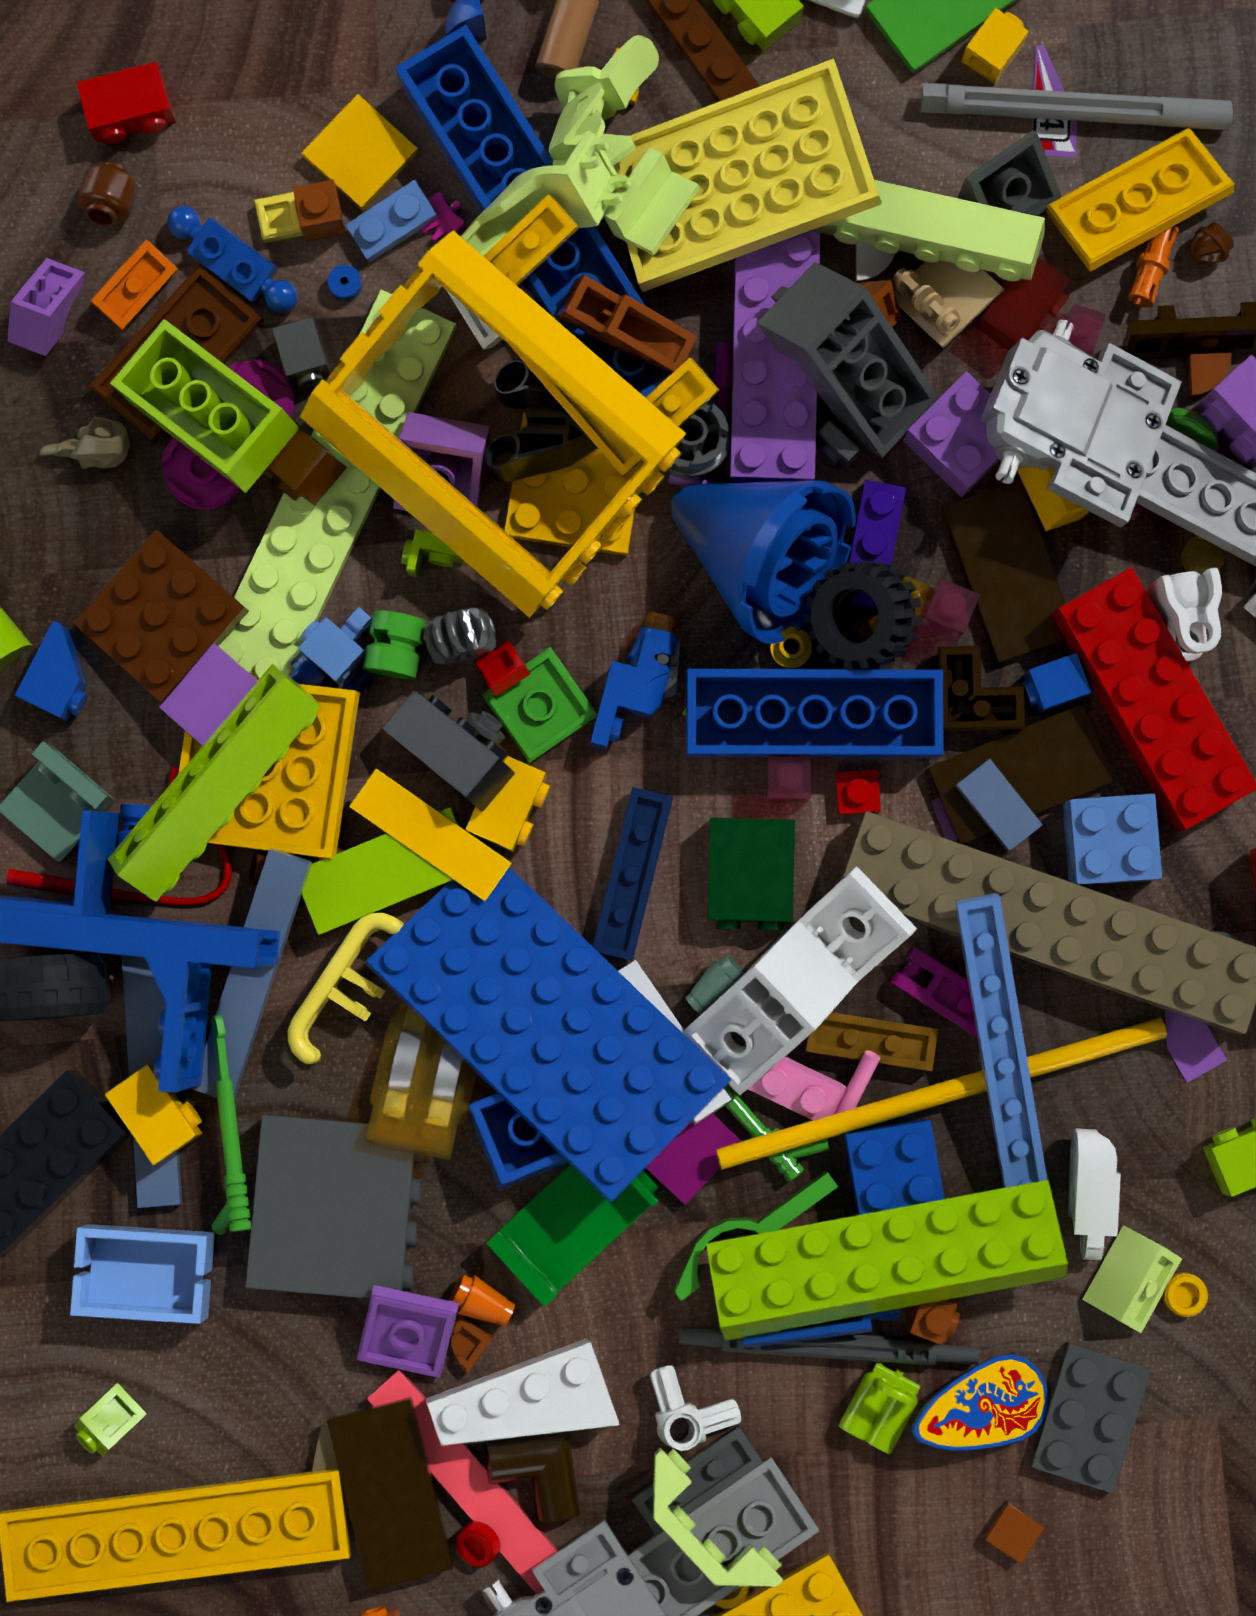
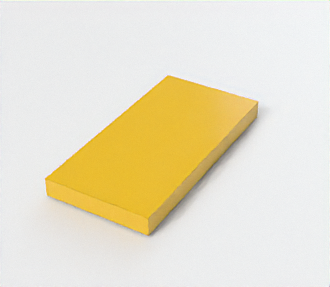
[1046,128,1234,272]

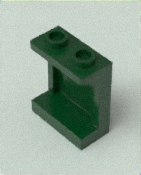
[707,817,795,931]

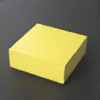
[255,192,304,244]

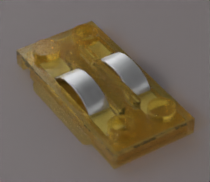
[366,998,477,1160]

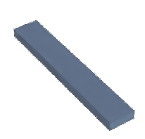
[192,848,312,1100]
[121,955,183,1208]

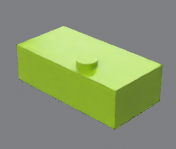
[110,319,299,493]

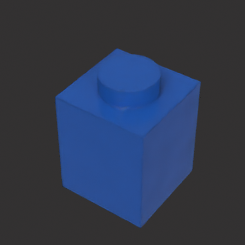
[1021,653,1091,714]

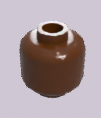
[78,162,137,227]

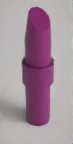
[713,342,732,422]

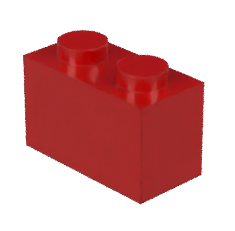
[76,61,176,144]

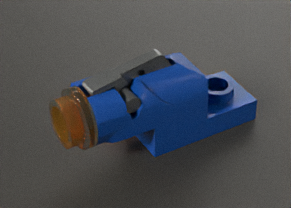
[591,612,681,750]

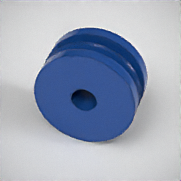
[328,264,362,301]

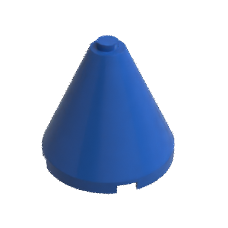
[671,481,856,644]

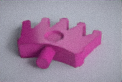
[422,192,465,242]

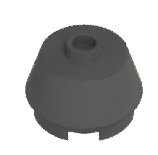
[666,403,730,479]

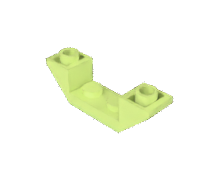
[653,1447,783,1587]

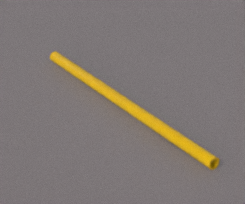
[715,1018,1167,1170]

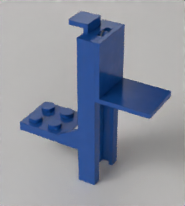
[0,811,280,1092]

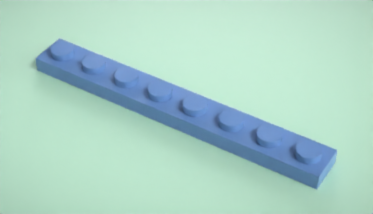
[955,893,1047,1188]

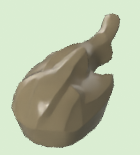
[39,416,131,469]

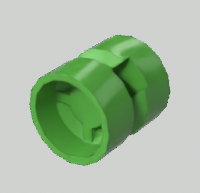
[362,610,427,680]

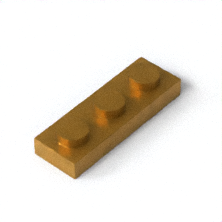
[805,1012,938,1071]

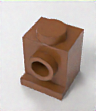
[905,1299,960,1345]

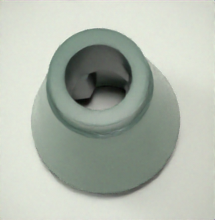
[685,954,745,1015]

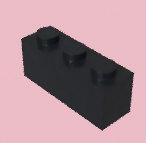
[382,690,515,812]

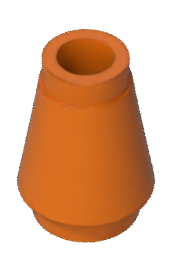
[449,1274,515,1327]

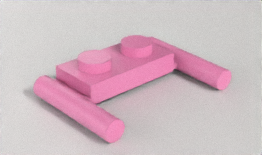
[744,1043,881,1120]

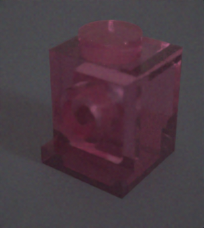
[1052,303,1106,356]

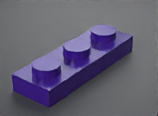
[848,479,906,611]

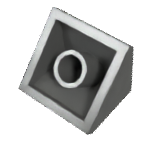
[958,130,1062,216]

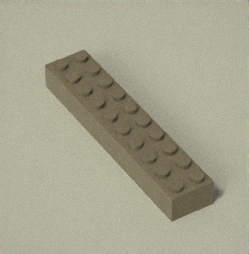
[840,811,1256,1034]

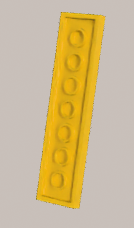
[0,1468,351,1602]

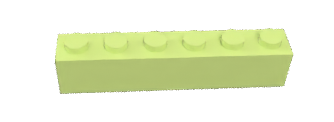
[810,180,1045,281]

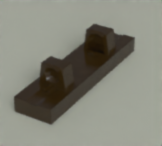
[1122,302,1256,358]

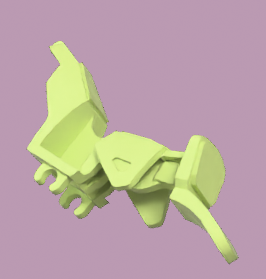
[461,35,659,256]

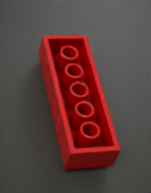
[1051,567,1256,832]

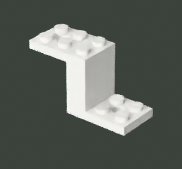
[682,866,917,1096]

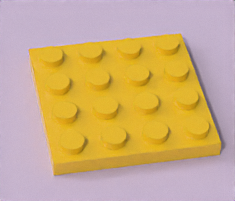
[178,679,360,859]

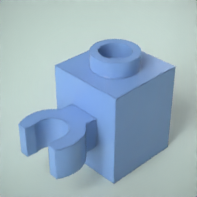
[298,607,372,686]

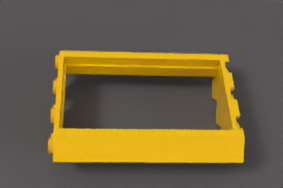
[300,230,686,618]

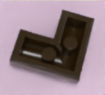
[938,646,1025,732]
[483,1431,580,1522]

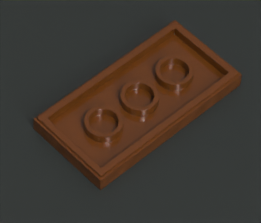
[89,264,263,443]

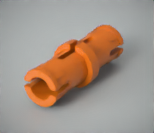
[1128,226,1179,307]

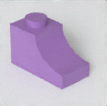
[7,258,85,356]

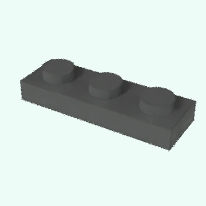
[632,1425,763,1536]

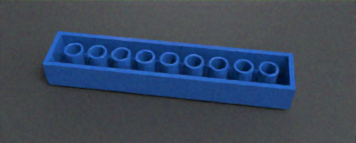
[395,25,672,398]

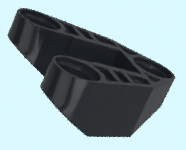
[484,360,598,482]

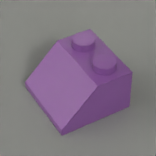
[393,412,490,511]

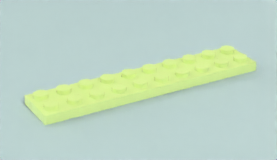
[219,290,457,679]

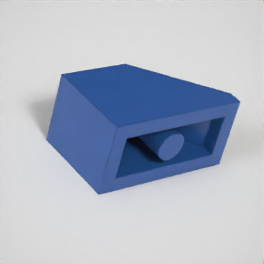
[15,620,88,722]

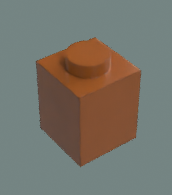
[292,179,347,242]

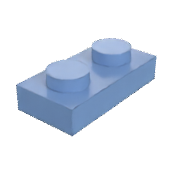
[346,180,439,263]

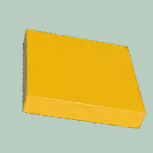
[301,94,419,212]

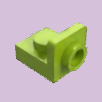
[401,529,464,578]
[74,1383,146,1457]

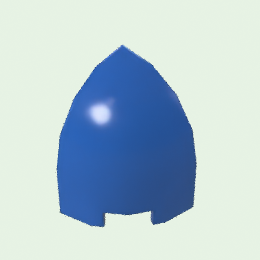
[445,0,487,41]

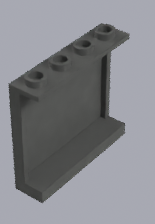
[246,1114,426,1299]

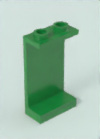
[486,1165,659,1307]

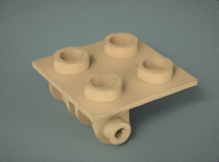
[893,260,1004,348]

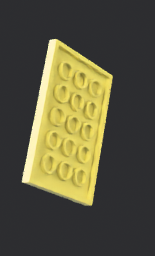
[613,58,882,292]

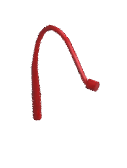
[6,766,232,906]

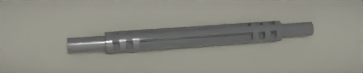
[679,1327,979,1366]

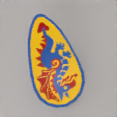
[912,1354,1049,1450]

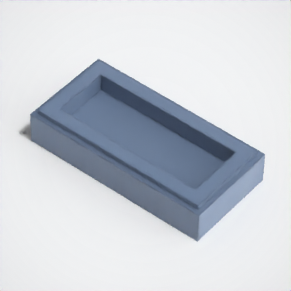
[955,759,1042,852]

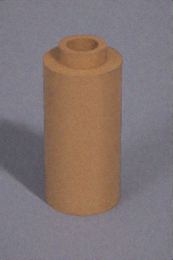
[535,0,599,79]

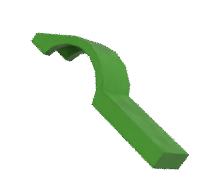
[674,1171,838,1301]

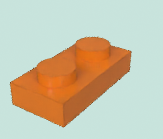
[90,239,178,330]

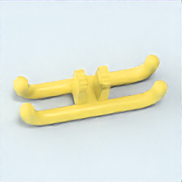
[287,913,404,1064]

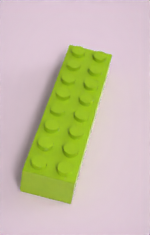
[706,1180,1068,1341]

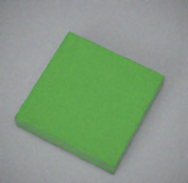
[482,647,598,764]

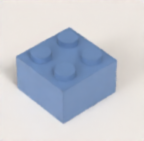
[1062,794,1162,886]

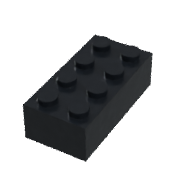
[0,1069,131,1254]

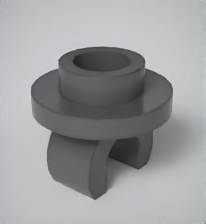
[466,711,505,745]

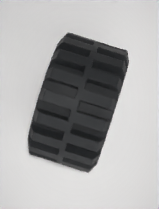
[804,561,922,669]

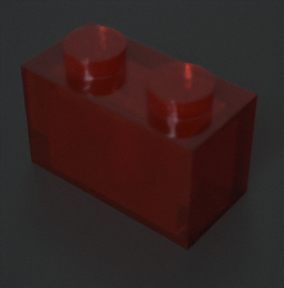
[977,257,1071,351]

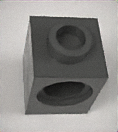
[272,317,331,388]

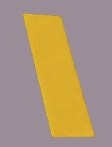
[349,769,512,901]

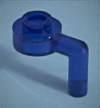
[288,651,374,693]

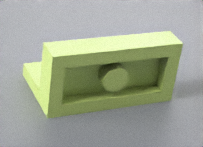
[603,147,700,255]
[1082,1225,1182,1333]

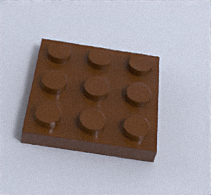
[73,529,249,703]

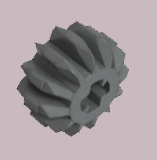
[424,607,496,666]

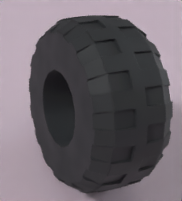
[0,953,110,1022]

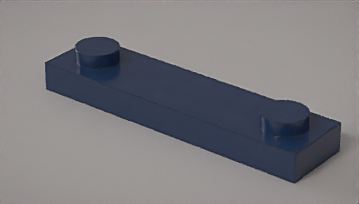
[593,787,673,961]

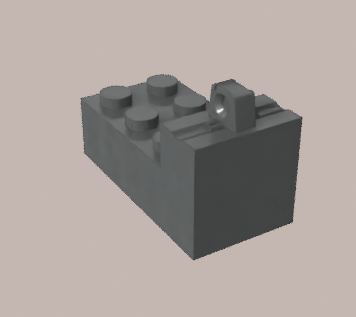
[757,262,939,458]

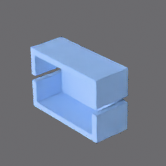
[70,1224,215,1324]

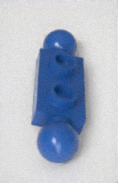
[167,206,298,314]

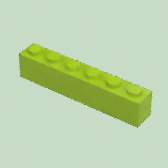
[108,664,322,902]

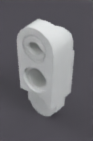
[1068,1128,1121,1260]

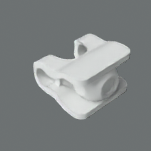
[1147,568,1222,662]

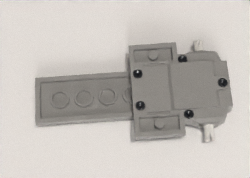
[980,320,1256,566]
[483,1456,820,1616]

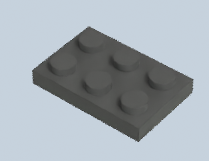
[1029,1341,1151,1494]

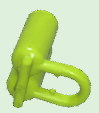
[838,1362,920,1455]

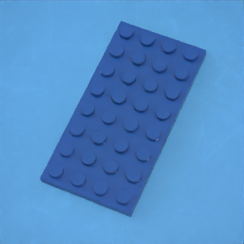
[366,867,731,1204]

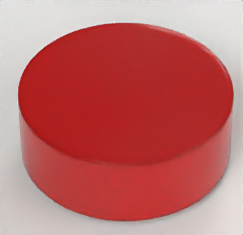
[456,1521,501,1568]

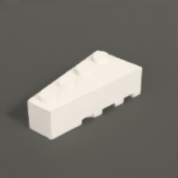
[426,1338,620,1445]

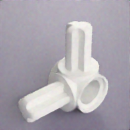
[650,1366,741,1451]

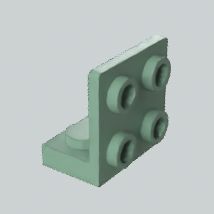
[0,741,117,862]

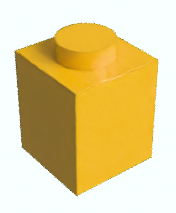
[961,8,1029,85]

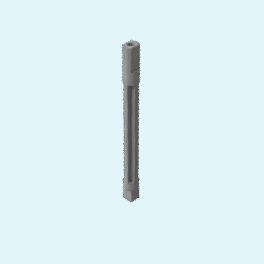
[921,83,1233,130]

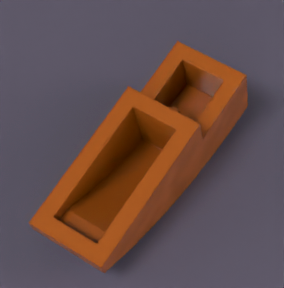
[557,275,697,373]

